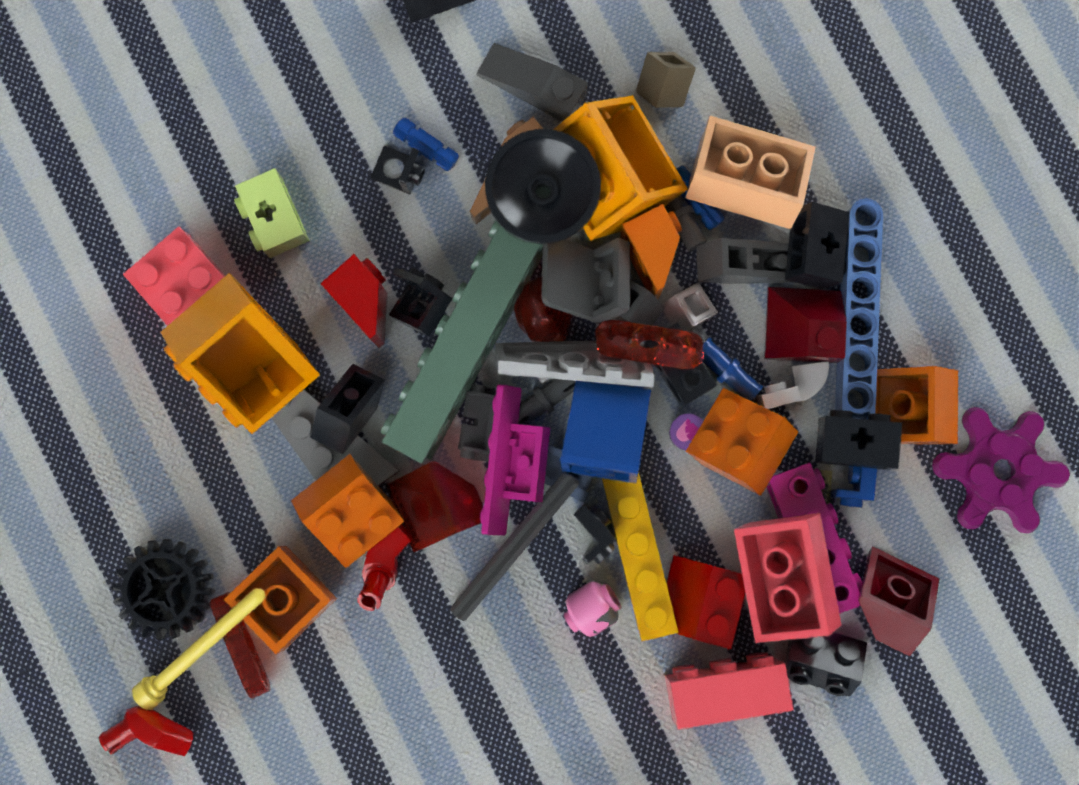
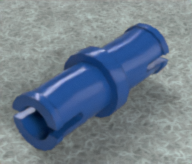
[696,337,763,401]

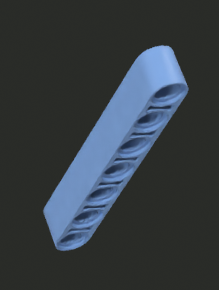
[835,198,883,446]

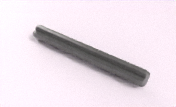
[450,472,579,621]

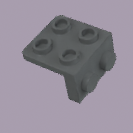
[542,238,630,324]

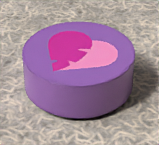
[669,413,703,451]

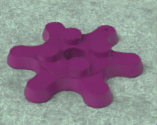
[932,407,1070,534]

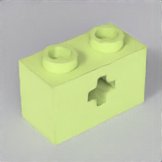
[234,168,310,258]

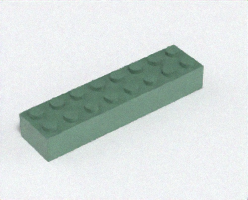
[381,187,550,467]

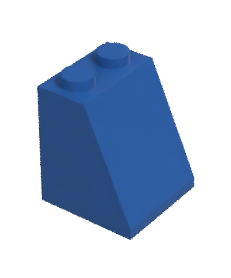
[560,381,651,484]

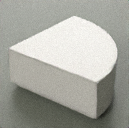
[790,361,829,403]

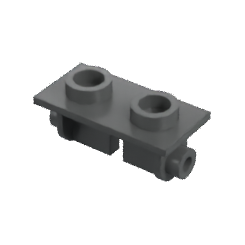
[457,384,497,462]

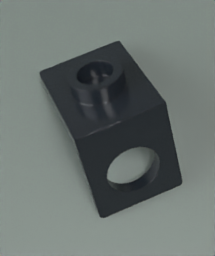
[371,146,426,195]

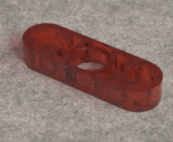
[595,320,703,369]
[210,592,271,699]

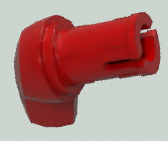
[357,524,413,611]
[99,706,193,756]

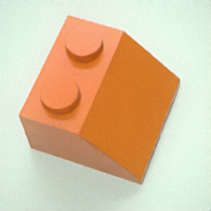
[620,204,682,299]
[875,366,958,445]

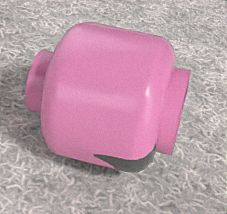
[564,581,621,637]

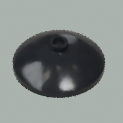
[485,129,601,244]

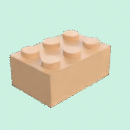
[685,115,816,229]

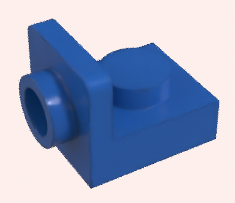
[830,466,877,508]

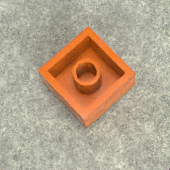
[686,388,798,496]
[291,454,405,568]
[224,546,337,654]

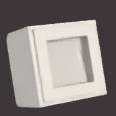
[663,282,718,333]

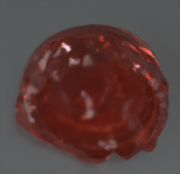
[513,277,572,342]

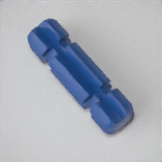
[393,118,459,171]
[676,165,725,230]

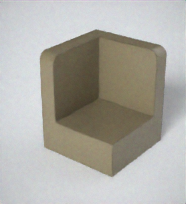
[636,52,696,108]

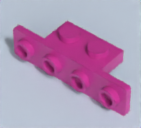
[480,384,550,536]

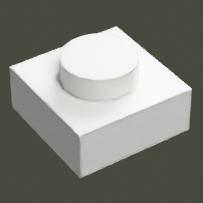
[756,381,801,409]

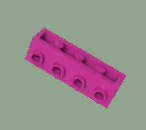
[766,463,862,614]

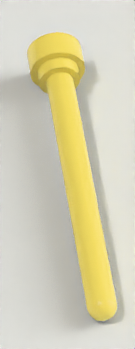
[132,588,265,710]

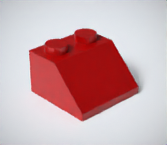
[320,254,388,348]
[666,555,746,650]

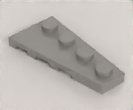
[495,339,655,388]
[271,389,400,486]

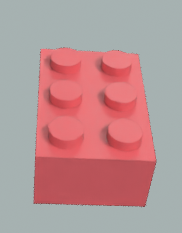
[123,226,225,326]
[734,513,842,643]
[665,652,794,730]

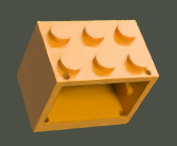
[553,95,688,241]
[160,273,320,434]

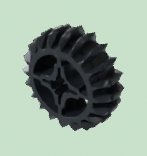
[112,539,215,640]

